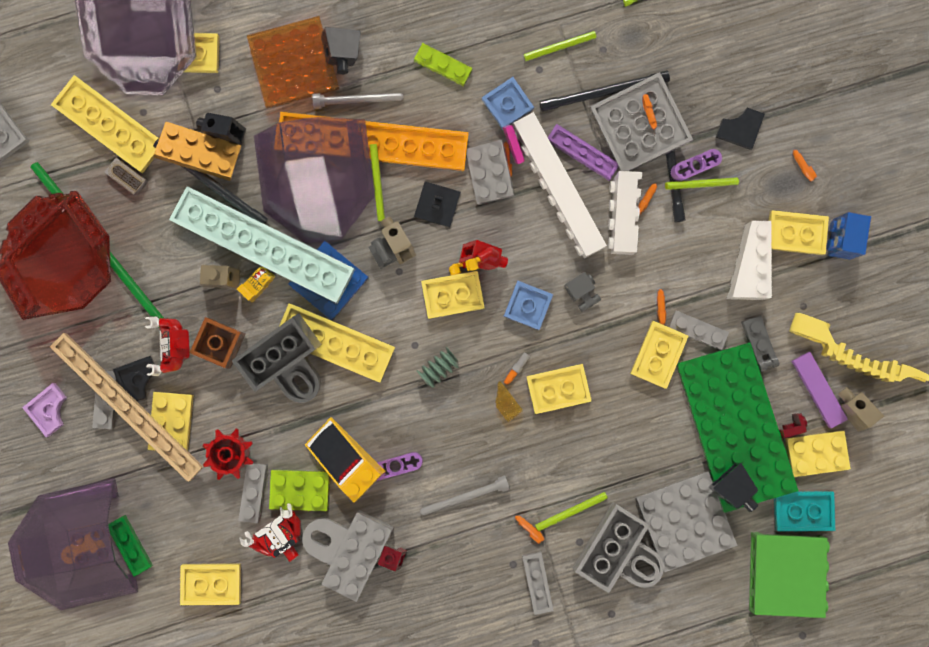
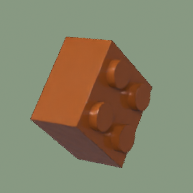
[189,317,246,369]

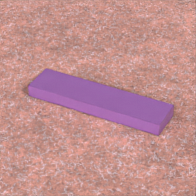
[548,124,619,181]
[791,352,848,429]

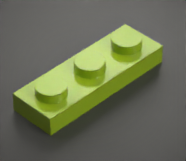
[414,43,472,87]

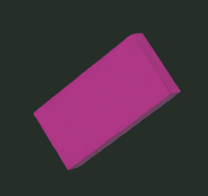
[503,125,525,164]

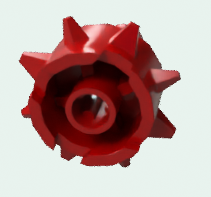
[202,428,253,480]

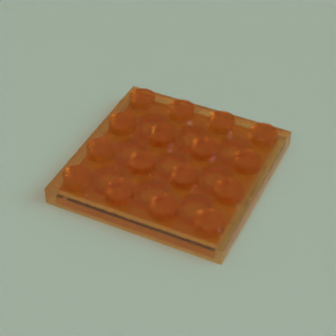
[247,16,340,109]

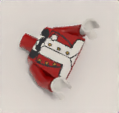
[145,317,190,376]
[239,503,301,562]

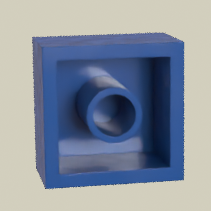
[826,212,871,260]

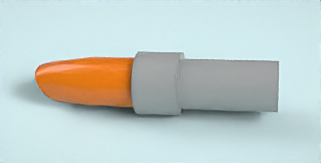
[504,352,530,384]

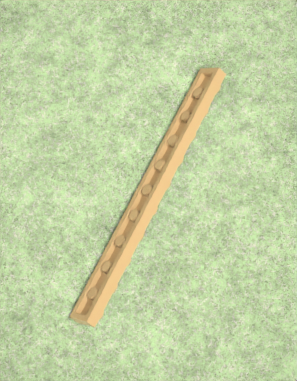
[50,333,204,482]

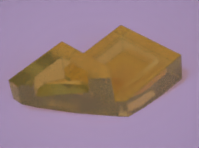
[495,381,523,422]

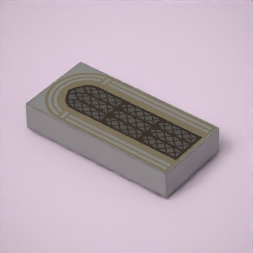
[105,158,148,196]

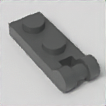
[741,316,780,372]

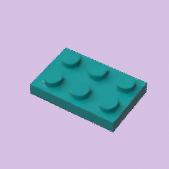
[774,491,836,531]

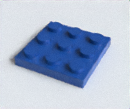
[288,241,369,321]

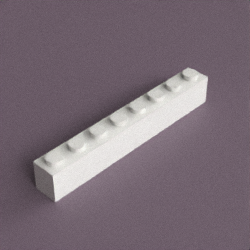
[513,112,607,259]

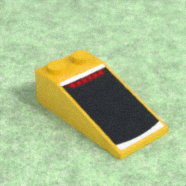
[305,417,386,503]

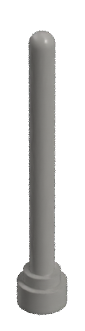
[312,93,404,109]
[420,475,510,515]

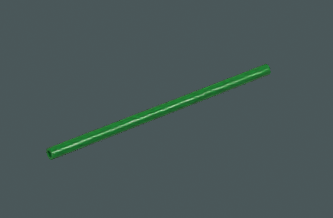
[30,162,164,328]

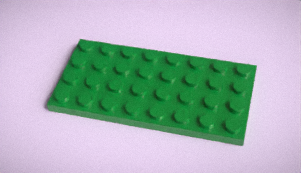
[676,342,799,513]

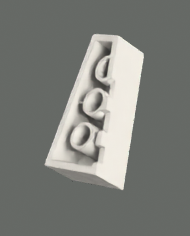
[608,171,642,255]
[727,221,772,300]

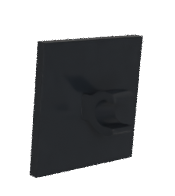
[414,181,461,228]

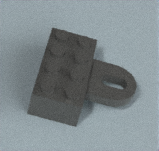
[232,313,322,403]

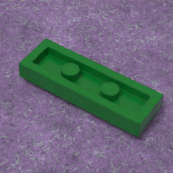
[106,515,153,577]

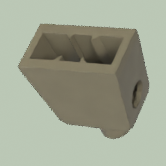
[381,217,416,264]
[200,265,240,289]
[838,387,885,432]

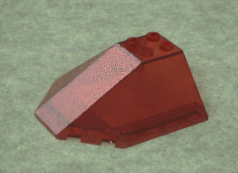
[0,191,111,320]

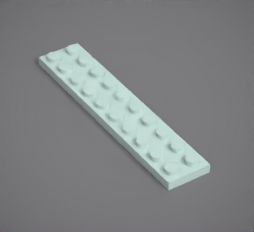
[169,187,355,304]

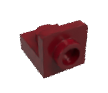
[779,413,808,438]
[378,546,407,572]

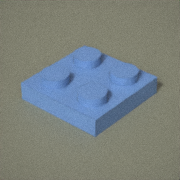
[482,77,534,130]
[503,281,553,330]

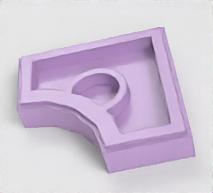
[22,383,67,437]

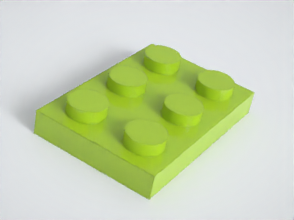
[269,470,330,511]

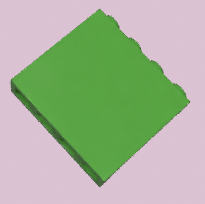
[749,532,830,618]

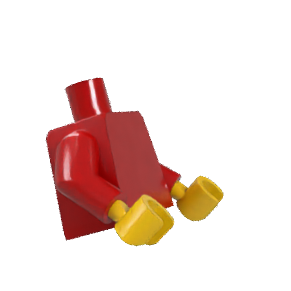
[449,240,508,275]

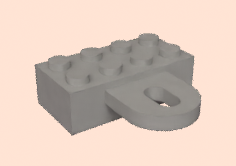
[573,502,664,593]
[302,510,393,602]

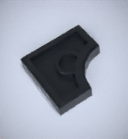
[715,107,765,150]
[113,355,154,401]

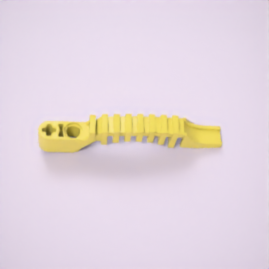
[789,313,929,382]

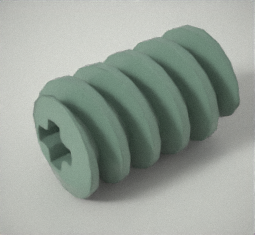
[417,346,459,388]

